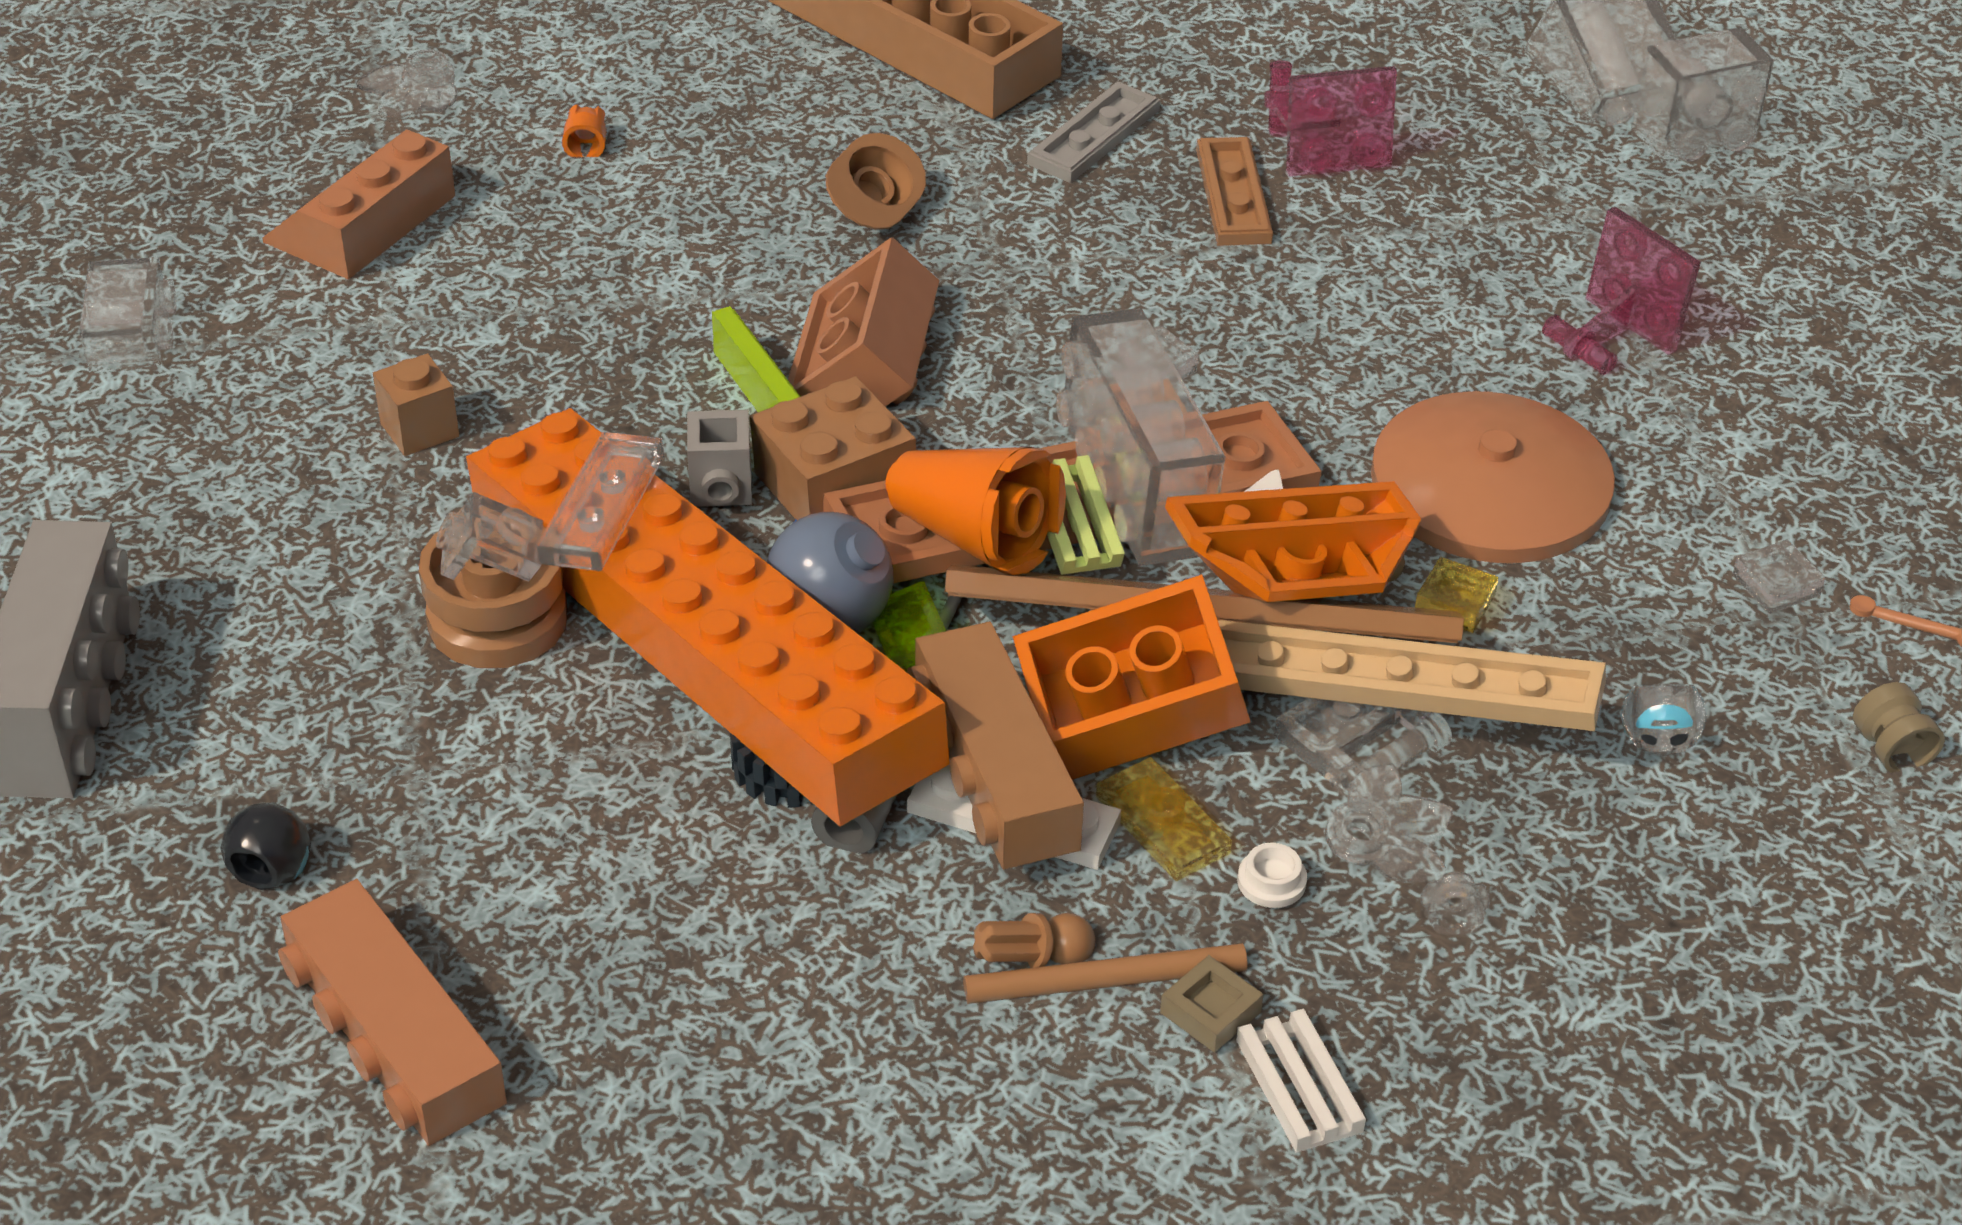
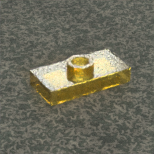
[1096,757,1232,881]

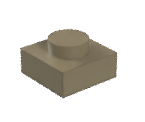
[1160,955,1264,1053]

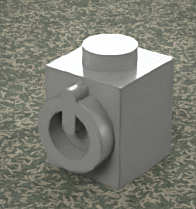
[687,409,752,507]

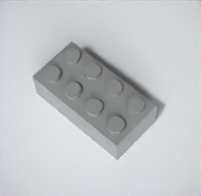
[0,520,140,798]

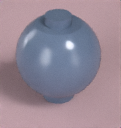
[767,512,894,634]

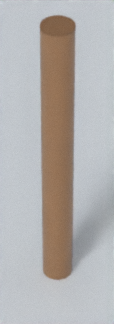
[963,943,1247,1004]

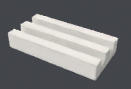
[1236,1008,1366,1153]

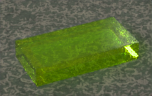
[873,581,946,672]

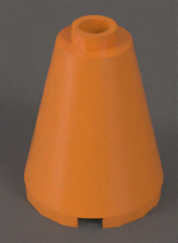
[885,447,1066,575]

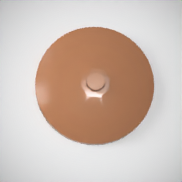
[1371,391,1615,563]

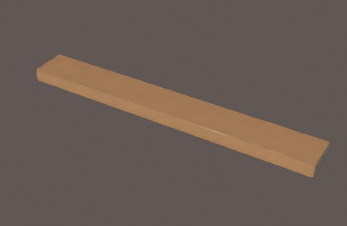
[945,565,1464,643]

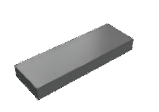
[1027,81,1160,183]

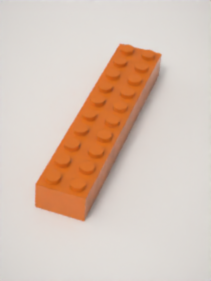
[466,408,950,827]

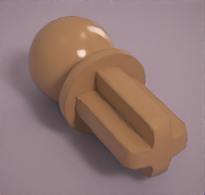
[973,913,1096,968]

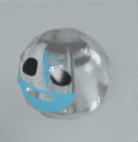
[1621,684,1707,758]

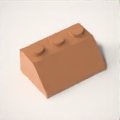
[262,129,455,280]
[788,237,940,406]

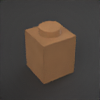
[372,353,460,456]

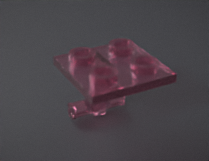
[1264,60,1397,177]
[1542,206,1701,376]

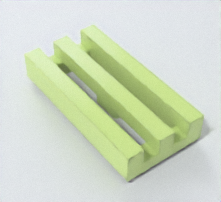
[1047,455,1125,575]

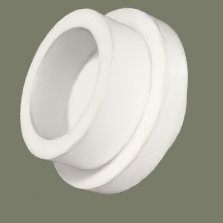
[1237,843,1307,908]

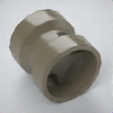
[1852,682,1945,773]

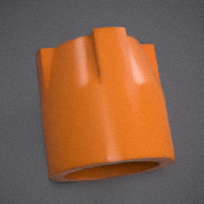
[562,104,607,157]

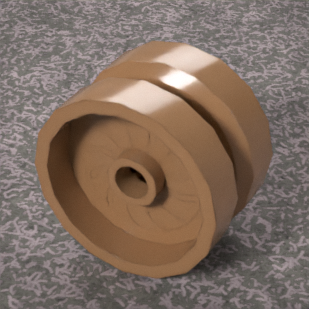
[419,513,568,668]

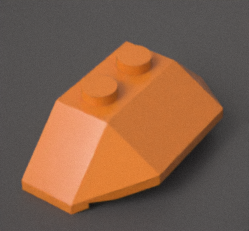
[1165,481,1421,602]

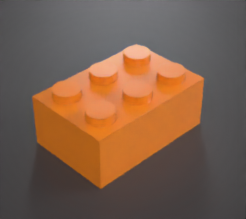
[1013,574,1251,780]

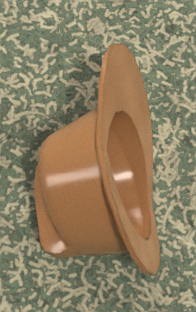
[825,133,926,230]

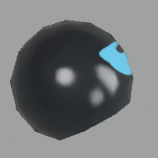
[220,802,311,890]

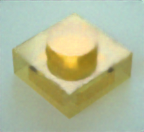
[1415,556,1499,633]

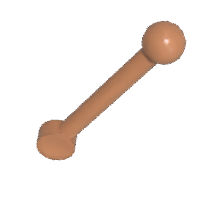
[1849,595,1962,647]

